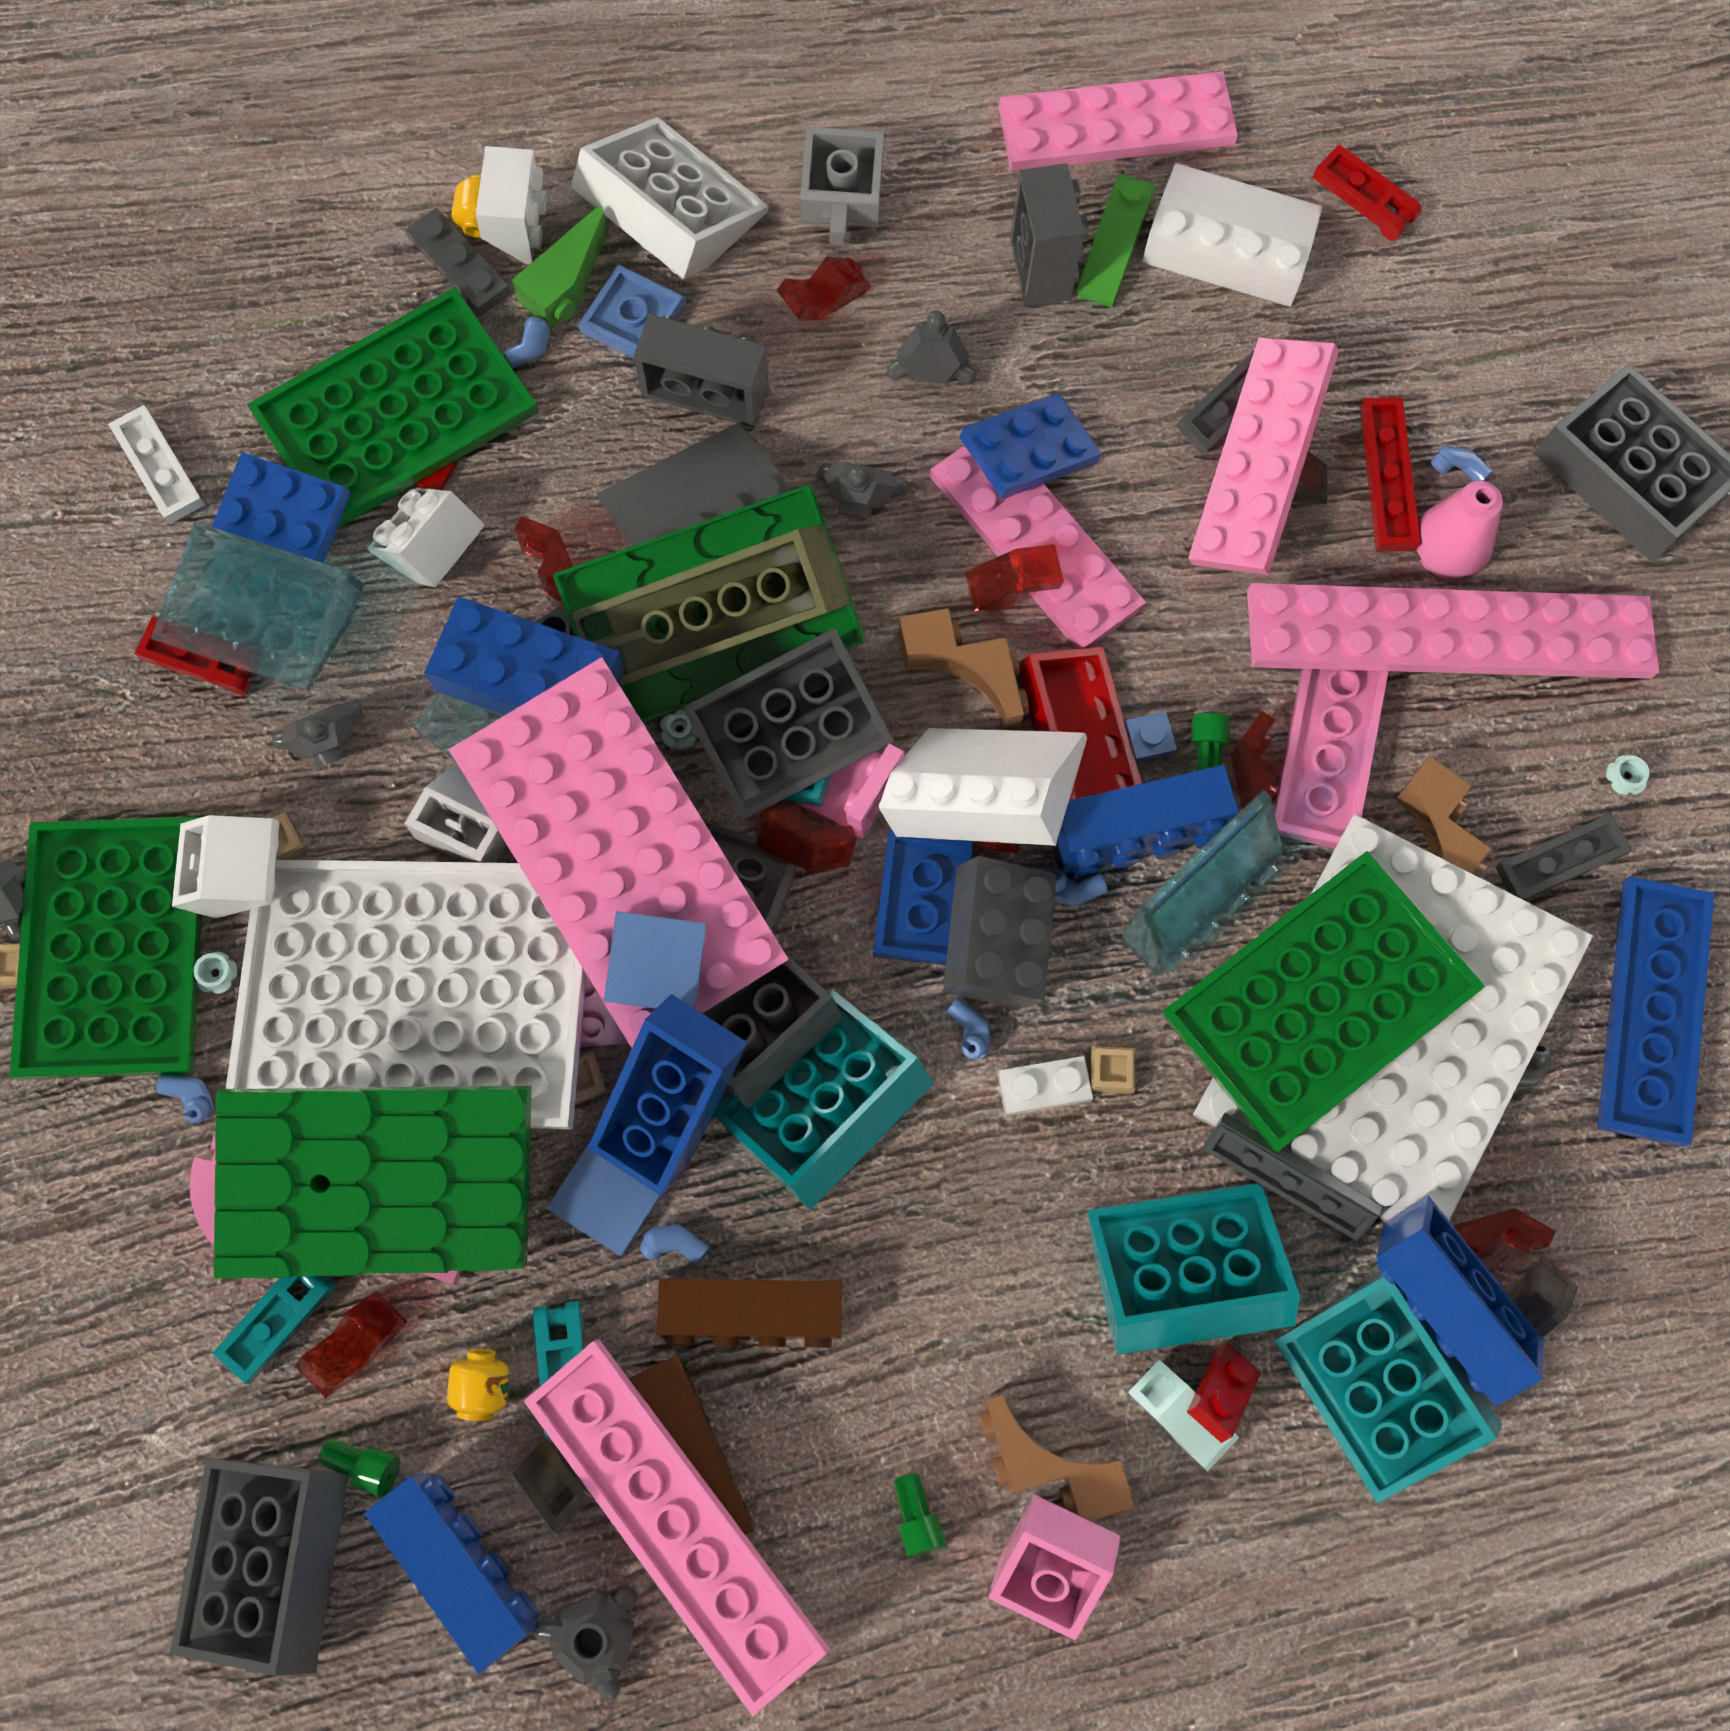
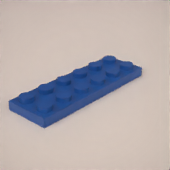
[1597,876,1714,1147]

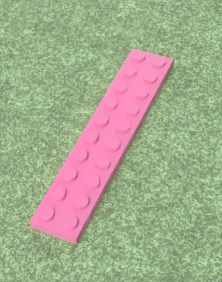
[1247,583,1659,679]

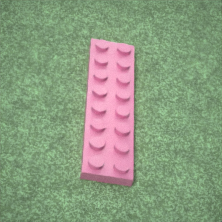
[524,1340,831,1716]

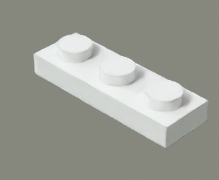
[108,405,205,525]

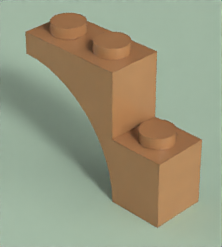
[898,608,1029,730]
[1395,756,1491,878]
[978,1395,1135,1521]

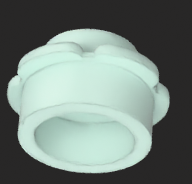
[660,710,698,750]
[1606,755,1649,795]
[193,952,238,994]

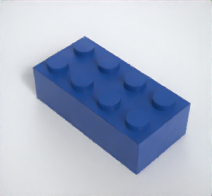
[424,596,625,715]
[1052,765,1239,878]
[588,994,748,1197]
[1376,1195,1544,1407]
[364,1473,539,1674]

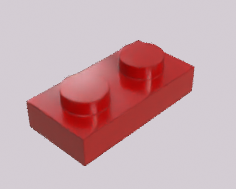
[1187,1342,1261,1443]

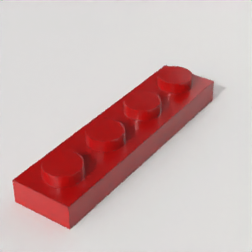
[1359,397,1420,552]

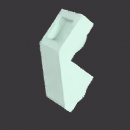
[1128,1359,1239,1472]

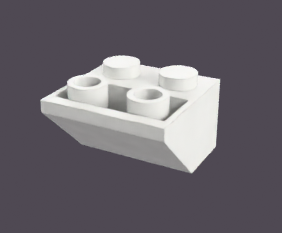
[476,146,547,264]
[367,488,485,587]
[404,764,506,863]
[172,815,279,919]

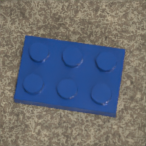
[959,393,1102,499]
[212,452,352,568]
[873,829,973,966]

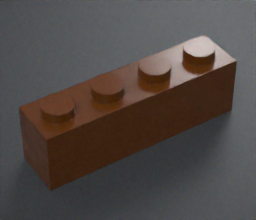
[657,1278,842,1348]
[628,1355,756,1535]

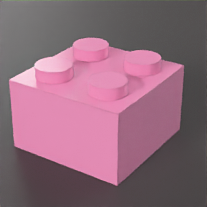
[988,1494,1121,1641]

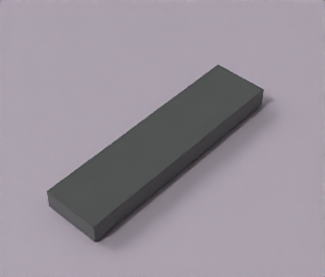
[1202,1113,1382,1242]

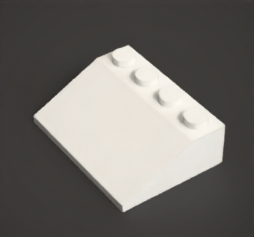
[571,117,769,279]
[1142,163,1323,307]
[878,728,1087,846]

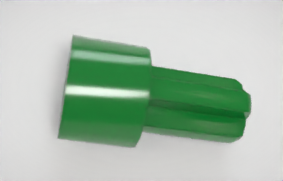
[1191,713,1231,771]
[318,1439,400,1498]
[894,1473,947,1558]

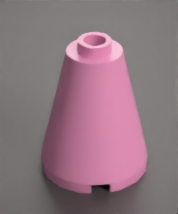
[1417,481,1503,580]

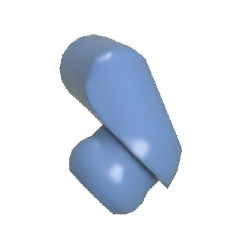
[503,316,550,369]
[1431,445,1493,482]
[1047,869,1107,907]
[946,996,991,1060]
[156,1073,214,1123]
[640,1224,710,1266]

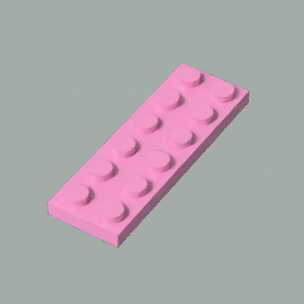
[999,71,1238,172]
[1188,338,1339,576]
[929,446,1146,649]
[1269,669,1388,849]

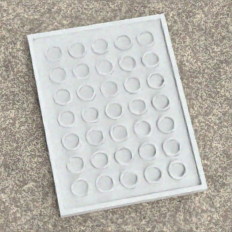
[1192,814,1593,1222]
[226,860,586,1130]

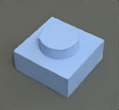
[1125,711,1177,763]

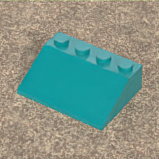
[712,990,934,1210]
[1087,1183,1300,1355]
[1274,1273,1503,1504]

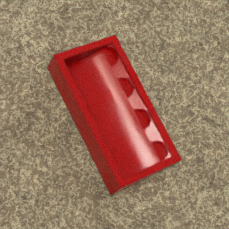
[1019,647,1142,801]

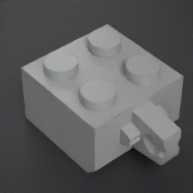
[800,127,884,246]

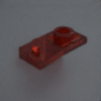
[776,257,871,320]
[514,516,573,602]
[965,544,1064,612]
[1231,711,1281,816]
[754,806,857,872]
[1453,1208,1556,1259]
[295,1290,408,1399]

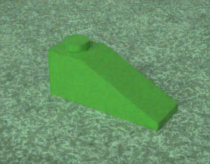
[1075,173,1156,308]
[512,206,608,330]

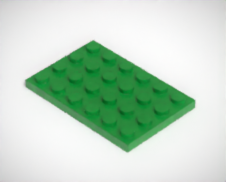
[247,287,539,529]
[9,817,202,1080]
[1161,851,1486,1153]

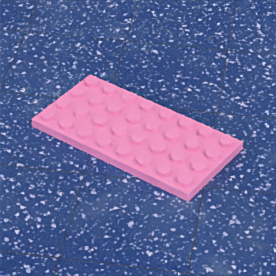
[448,657,789,1048]

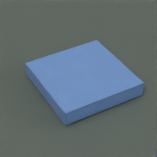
[578,264,687,359]
[604,911,707,1009]
[546,1140,661,1257]

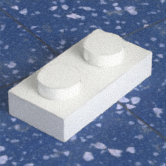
[997,1056,1093,1116]

